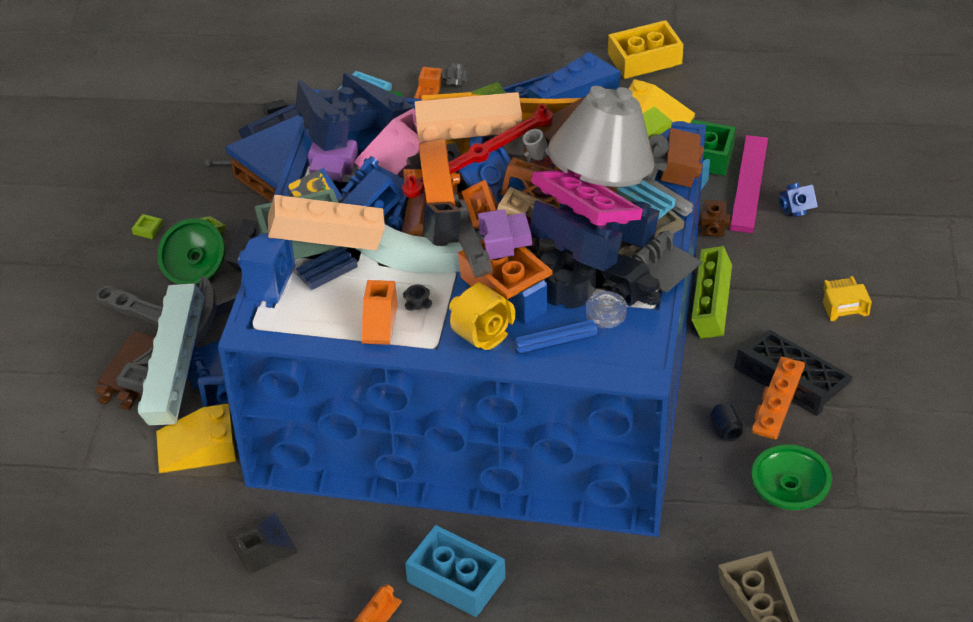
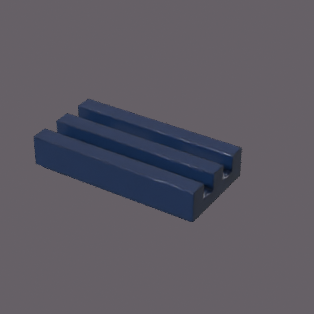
[296,246,358,290]

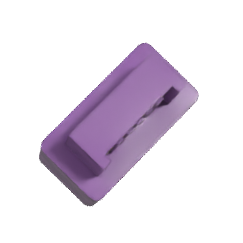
[308,140,358,183]
[478,209,532,260]

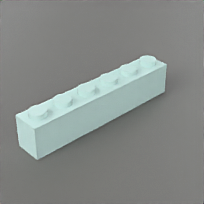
[138,284,205,425]

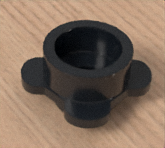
[403,284,432,311]

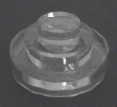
[586,291,627,328]

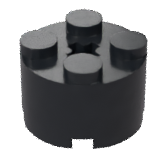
[541,248,596,309]

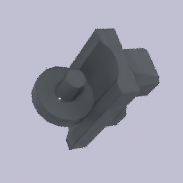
[644,134,669,181]

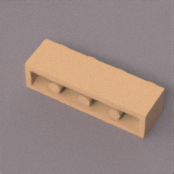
[415,92,522,142]
[268,195,385,251]

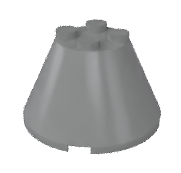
[548,86,655,187]

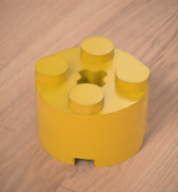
[449,282,515,350]

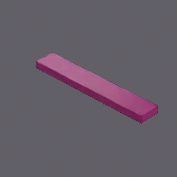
[730,135,768,233]

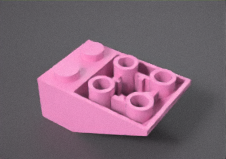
[354,108,426,179]

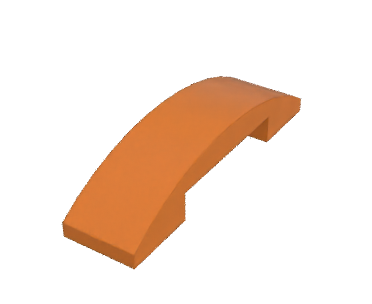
[414,67,443,99]
[419,138,455,205]

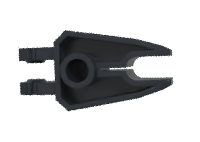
[596,254,661,307]

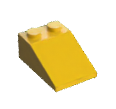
[629,79,695,123]
[156,404,237,473]

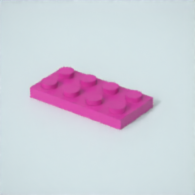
[531,170,643,226]

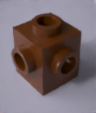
[698,200,730,237]

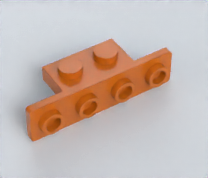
[752,357,805,440]

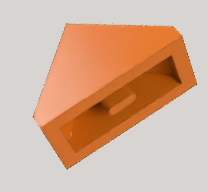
[462,180,498,230]

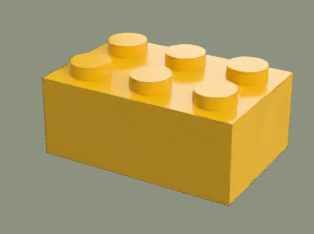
[608,20,683,79]

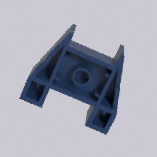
[295,72,414,151]
[530,200,660,271]

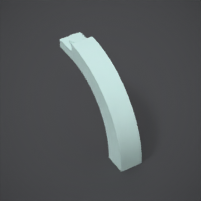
[356,224,484,274]

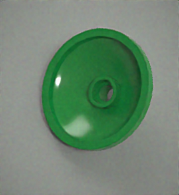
[157,218,226,286]
[751,444,832,510]

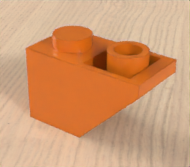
[362,280,398,345]

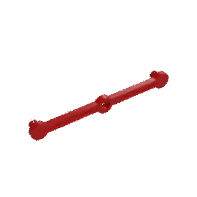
[402,104,553,198]

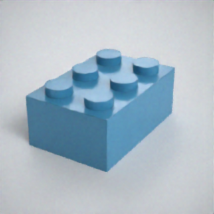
[405,525,506,618]

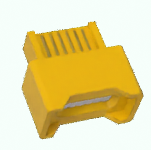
[823,276,872,321]

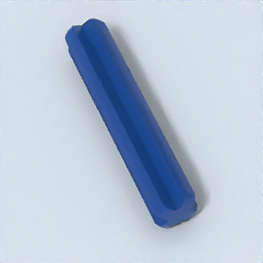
[515,320,597,354]

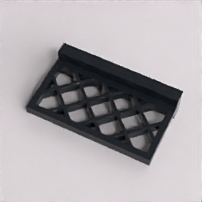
[734,330,852,416]

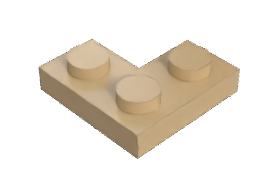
[497,187,558,218]

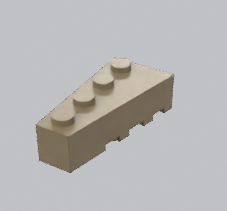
[718,551,799,622]

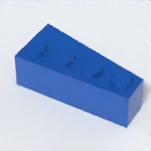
[528,52,621,99]

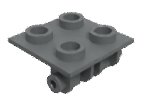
[632,230,702,293]

